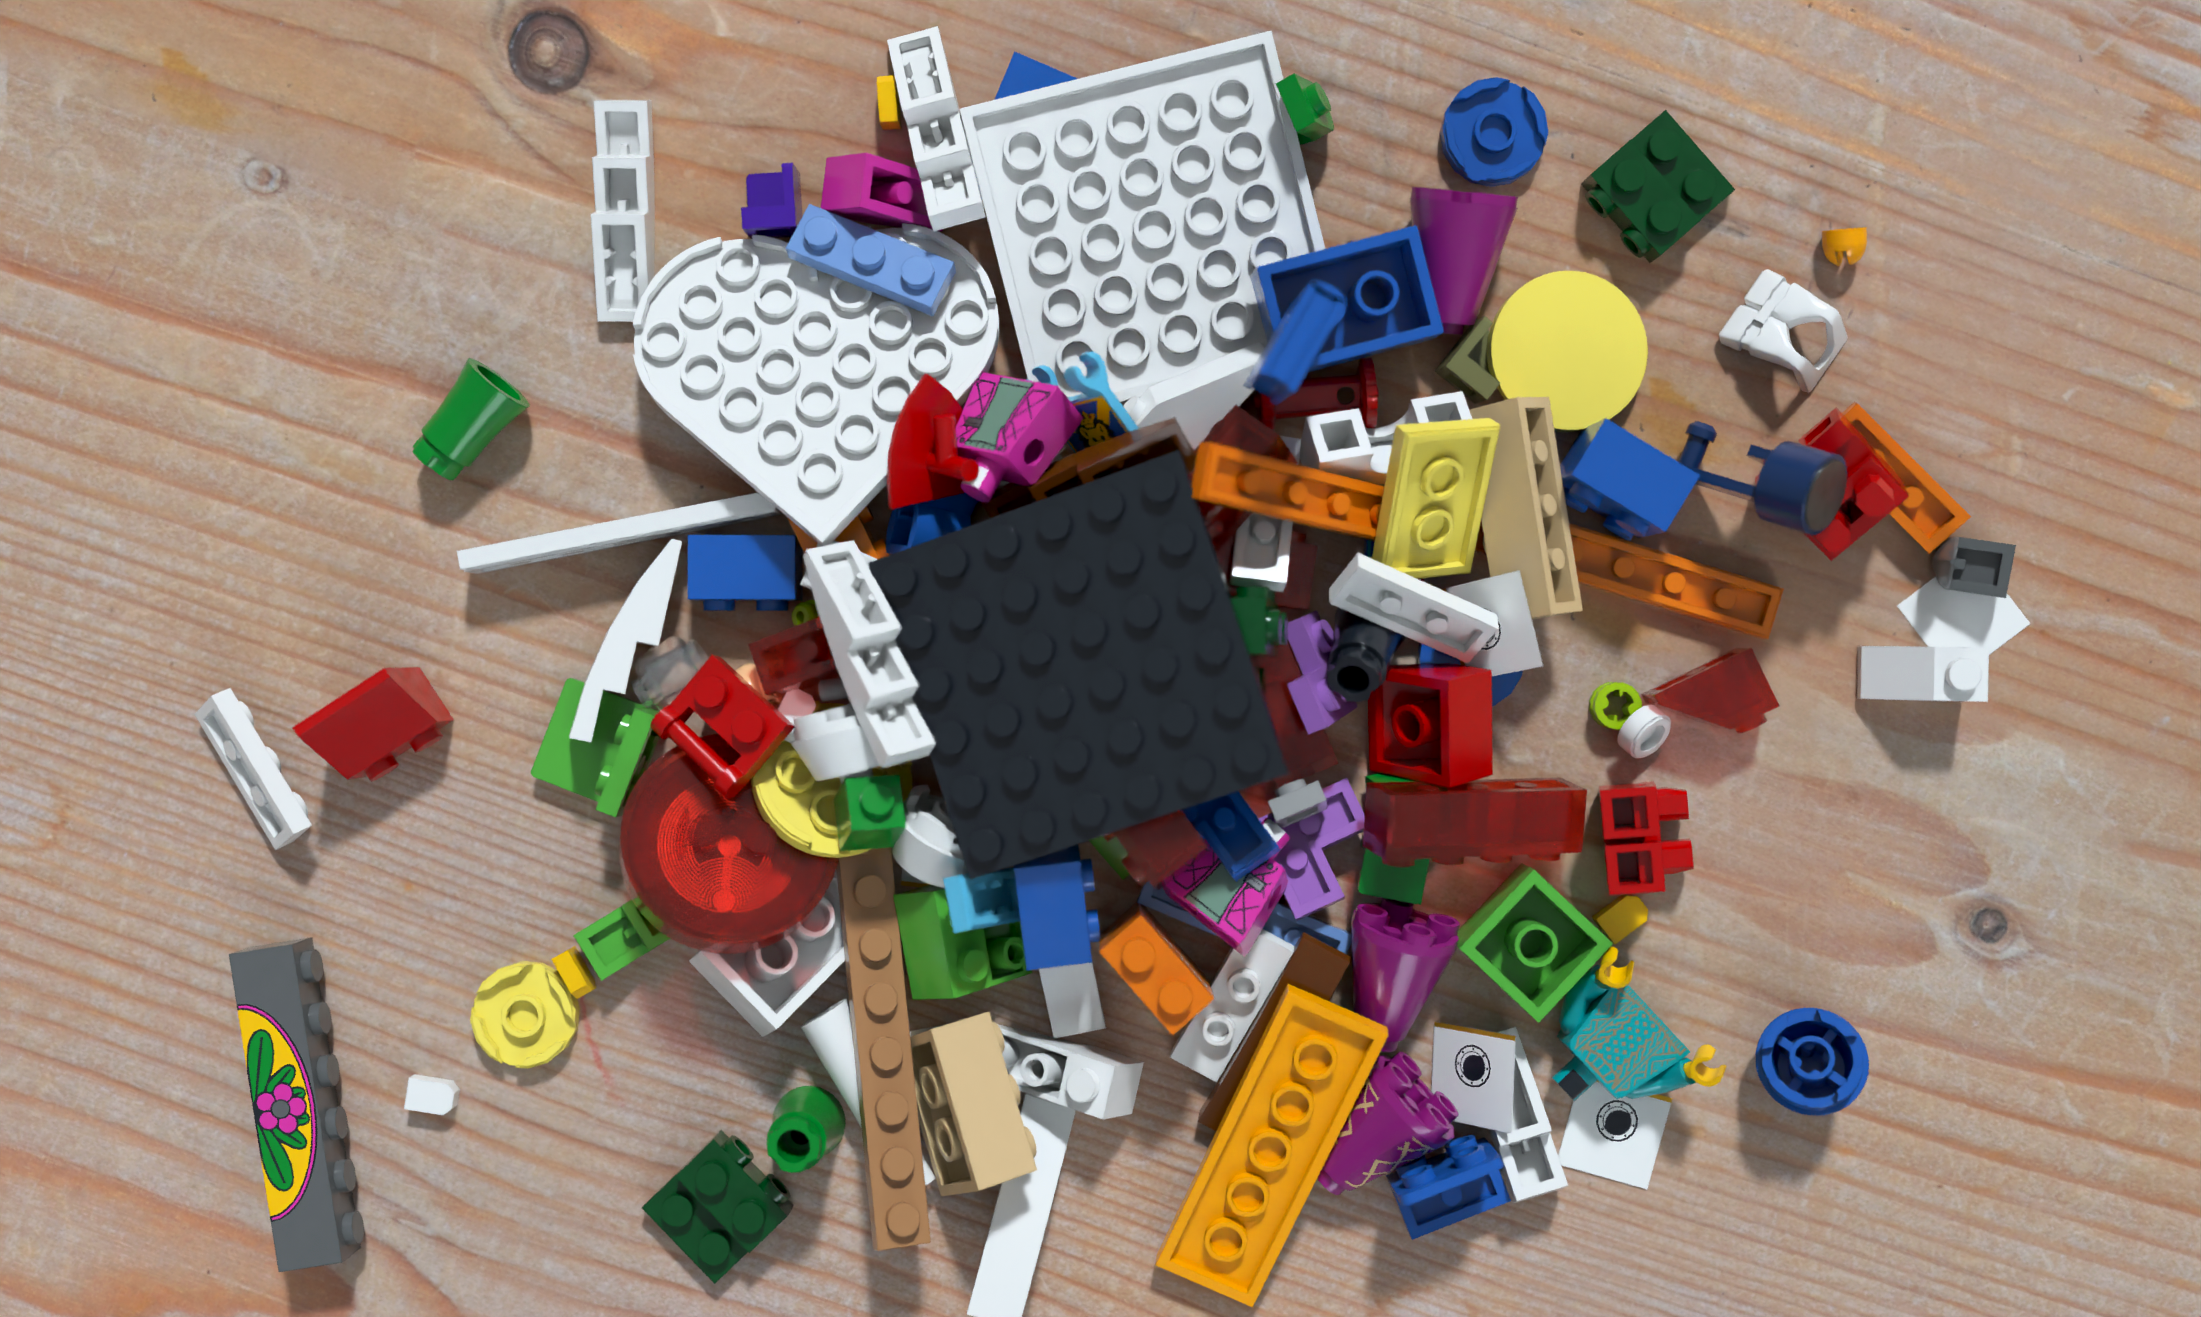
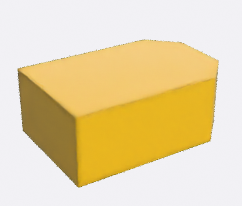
[876,75,901,130]
[1592,894,1648,944]
[551,946,597,999]

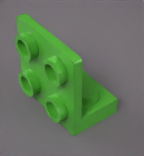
[531,678,660,818]

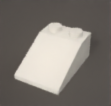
[689,852,845,1037]

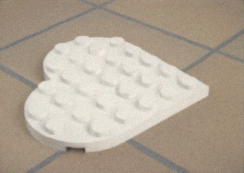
[633,223,999,546]

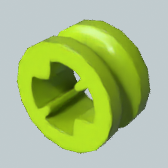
[1589,682,1642,729]

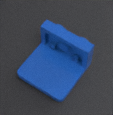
[1386,1135,1511,1240]

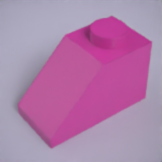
[821,153,943,232]

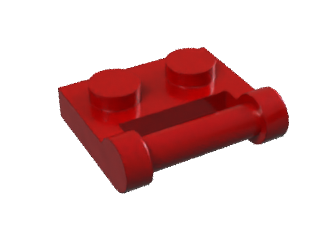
[650,654,795,800]

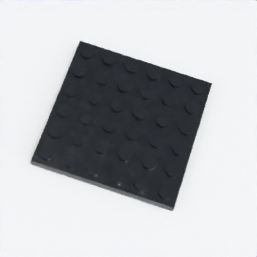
[868,450,1291,880]

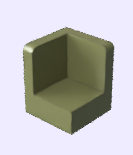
[1435,316,1500,404]

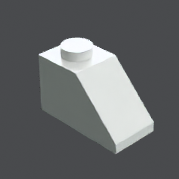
[1857,646,1989,702]

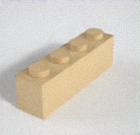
[1469,397,1583,620]

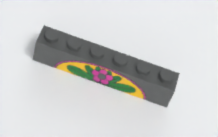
[229,937,364,1272]

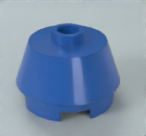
[1756,1008,1869,1116]

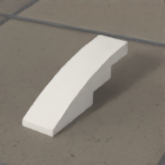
[887,26,986,232]
[591,100,655,322]
[569,539,682,742]
[803,540,936,768]
[967,1093,1076,1317]

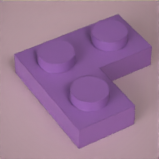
[1287,610,1358,735]
[1259,778,1370,921]

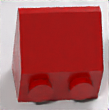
[1368,663,1493,788]
[292,667,454,782]

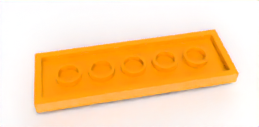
[1155,984,1388,1307]

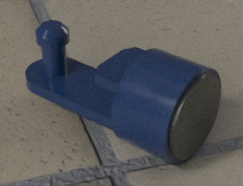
[1678,421,1847,535]

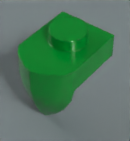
[1276,73,1334,145]

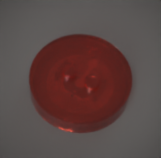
[618,734,839,954]

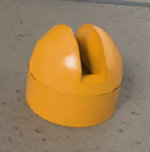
[1822,227,1867,266]

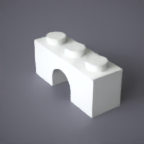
[1300,391,1472,485]

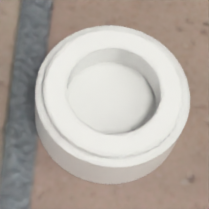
[1618,704,1671,759]

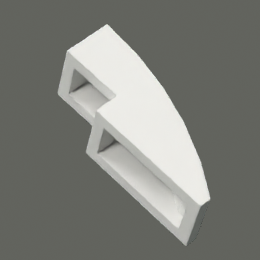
[1489,1027,1568,1204]

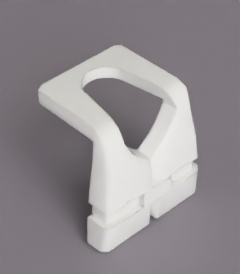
[1719,269,1847,393]

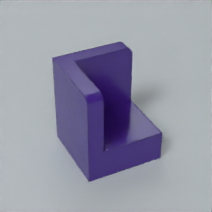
[741,162,802,239]

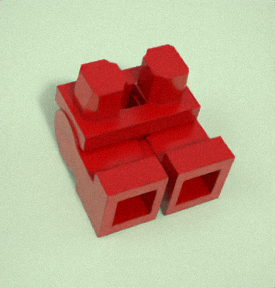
[1755,407,1909,561]

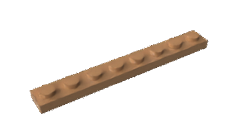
[835,847,931,1251]

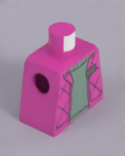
[956,372,1083,503]
[1160,818,1290,957]

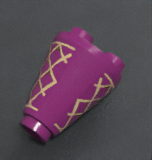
[1317,1051,1459,1195]

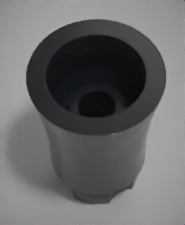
[1327,607,1406,702]

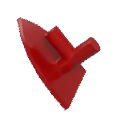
[887,373,979,509]

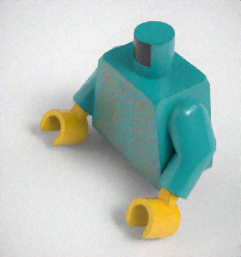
[1552,947,1727,1101]

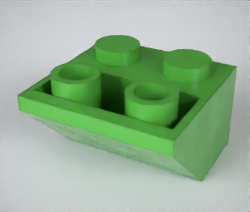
[893,885,1032,1000]

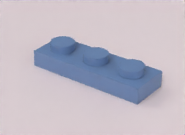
[785,204,956,316]

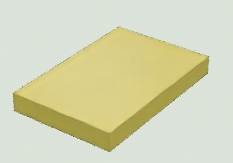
[1372,418,1500,579]

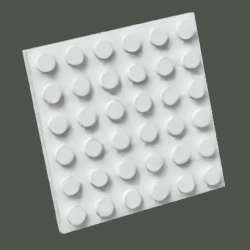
[959,30,1325,403]

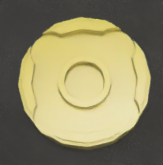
[470,961,580,1069]

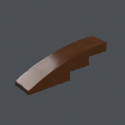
[982,417,1197,518]
[1198,932,1351,1131]

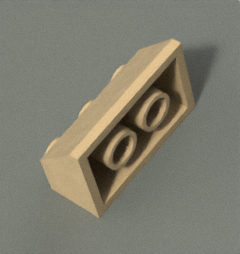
[910,1011,1037,1197]

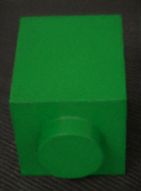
[834,775,906,851]

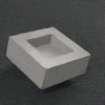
[1268,779,1327,828]

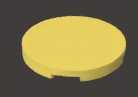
[1487,271,1648,432]
[751,701,912,858]

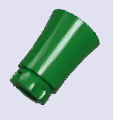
[412,358,530,481]
[767,1086,846,1173]

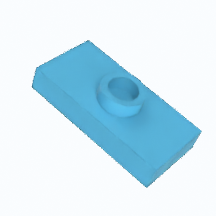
[943,867,1020,933]

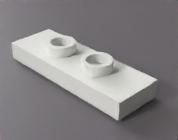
[1170,929,1294,1083]

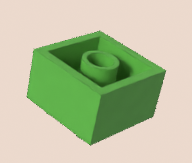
[1457,863,1613,1023]

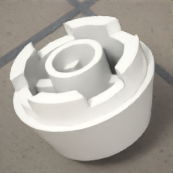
[790,704,880,784]
[893,785,968,888]

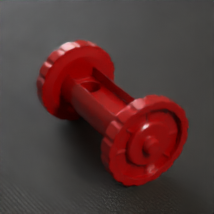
[1254,357,1379,435]

